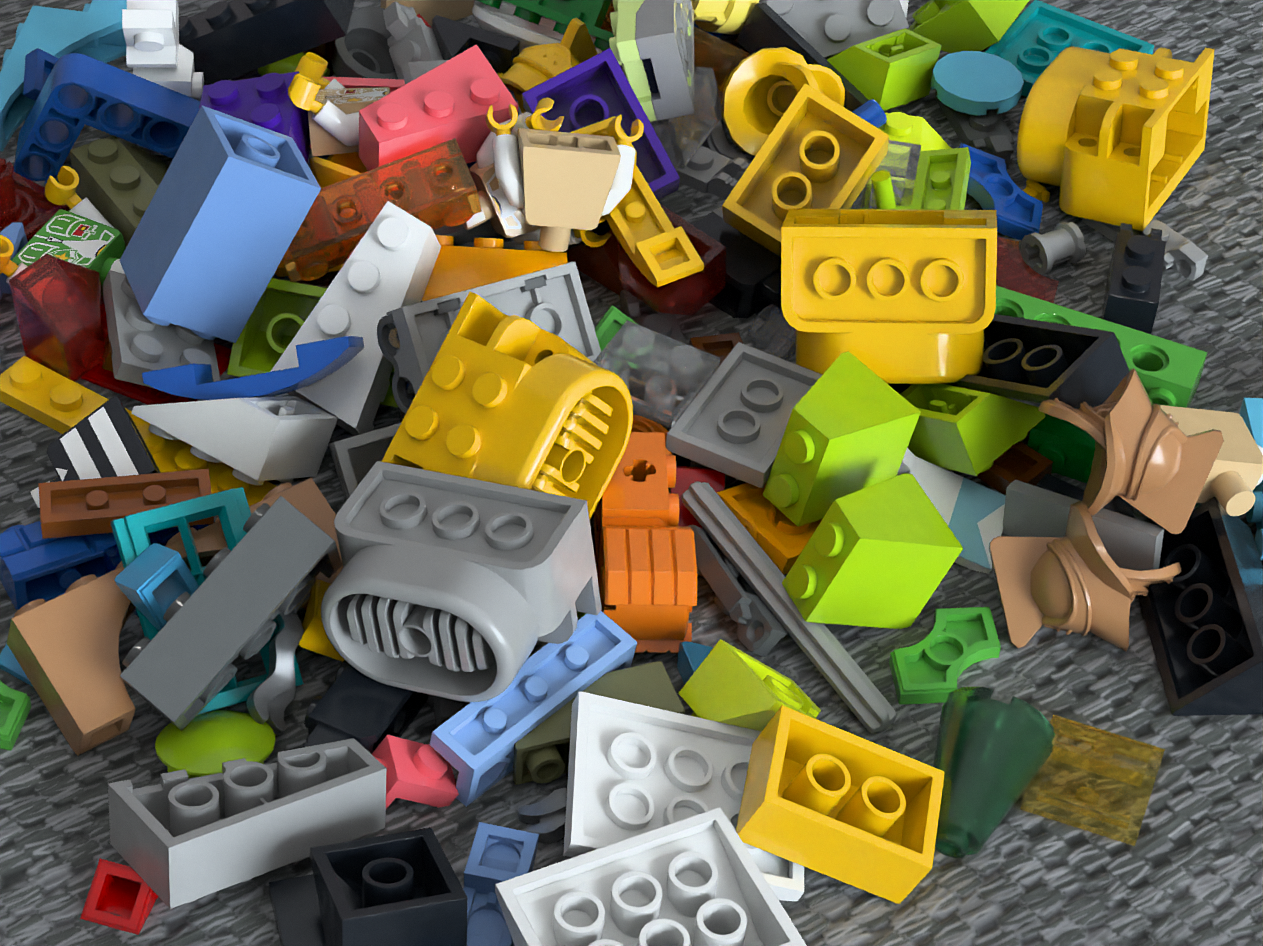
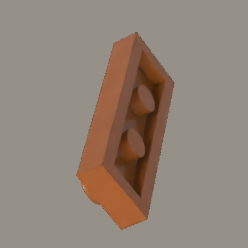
[38,469,214,539]

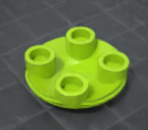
[155,710,275,779]

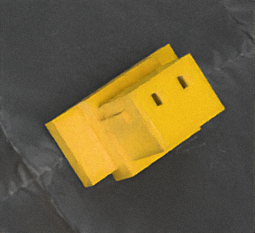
[1023,180,1050,203]

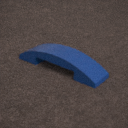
[142,336,365,400]

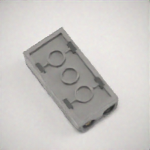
[377,261,604,414]

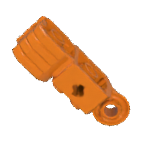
[593,415,697,654]

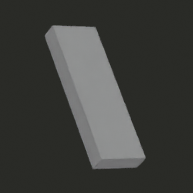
[1003,480,1164,570]

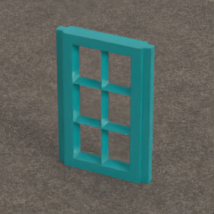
[110,487,304,715]

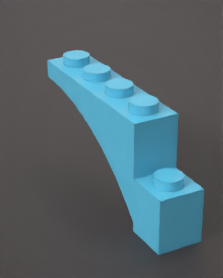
[0,0,127,152]

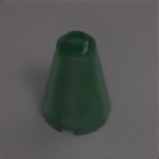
[933,687,1055,858]

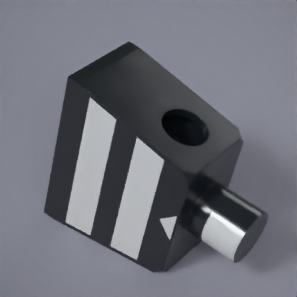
[30,395,161,510]

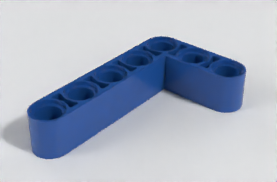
[13,53,200,184]

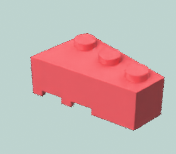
[359,44,518,188]

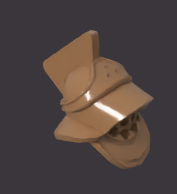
[1038,368,1224,534]
[989,501,1182,652]

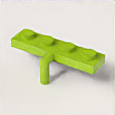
[871,147,971,210]

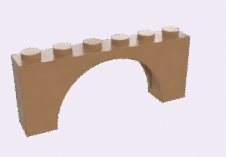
[7,478,343,756]

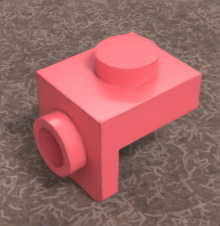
[372,735,459,809]

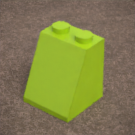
[763,352,921,527]
[782,473,963,629]

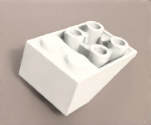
[131,396,338,485]

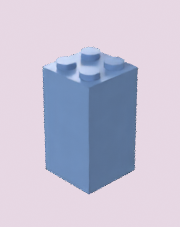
[119,105,321,343]

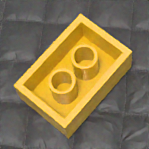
[722,83,889,257]
[736,705,945,904]

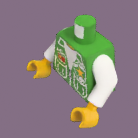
[0,166,126,311]

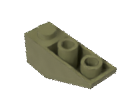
[513,661,685,785]

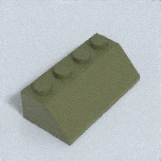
[70,135,169,247]

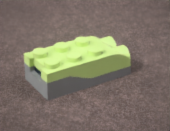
[609,0,695,122]

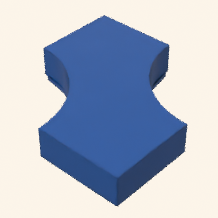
[958,143,1043,240]

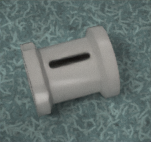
[1021,221,1086,276]

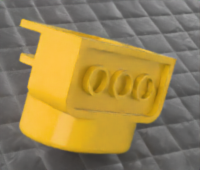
[1017,46,1215,231]
[781,209,997,384]
[381,292,633,519]

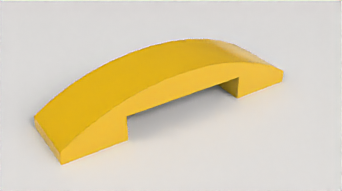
[570,116,704,288]

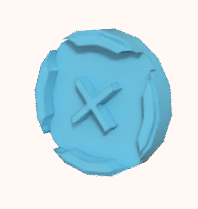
[930,51,1024,116]

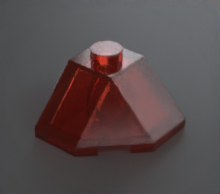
[617,204,726,316]
[9,254,107,382]

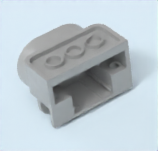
[321,461,602,702]

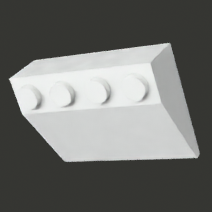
[495,807,807,946]

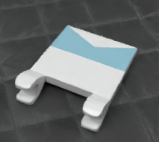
[897,447,1006,574]

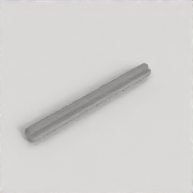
[682,481,897,733]

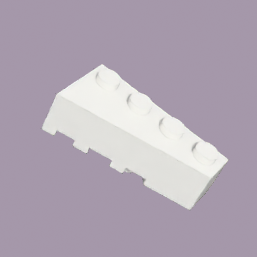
[270,201,441,436]

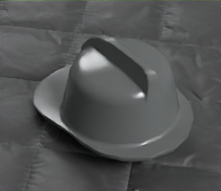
[331,6,398,79]

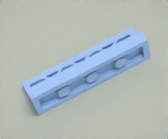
[430,610,638,807]

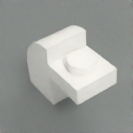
[122,0,179,68]

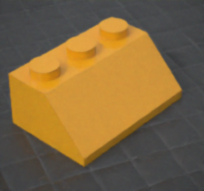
[421,235,567,302]

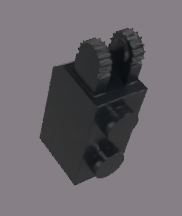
[683,211,791,328]
[1102,223,1166,334]
[303,660,428,754]

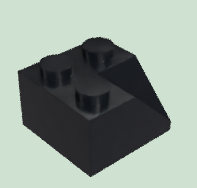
[310,827,468,946]

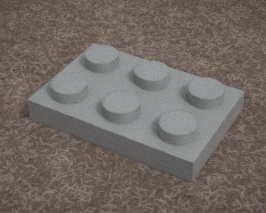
[759,0,909,60]
[102,270,220,401]
[666,342,822,489]

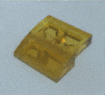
[1020,714,1165,846]

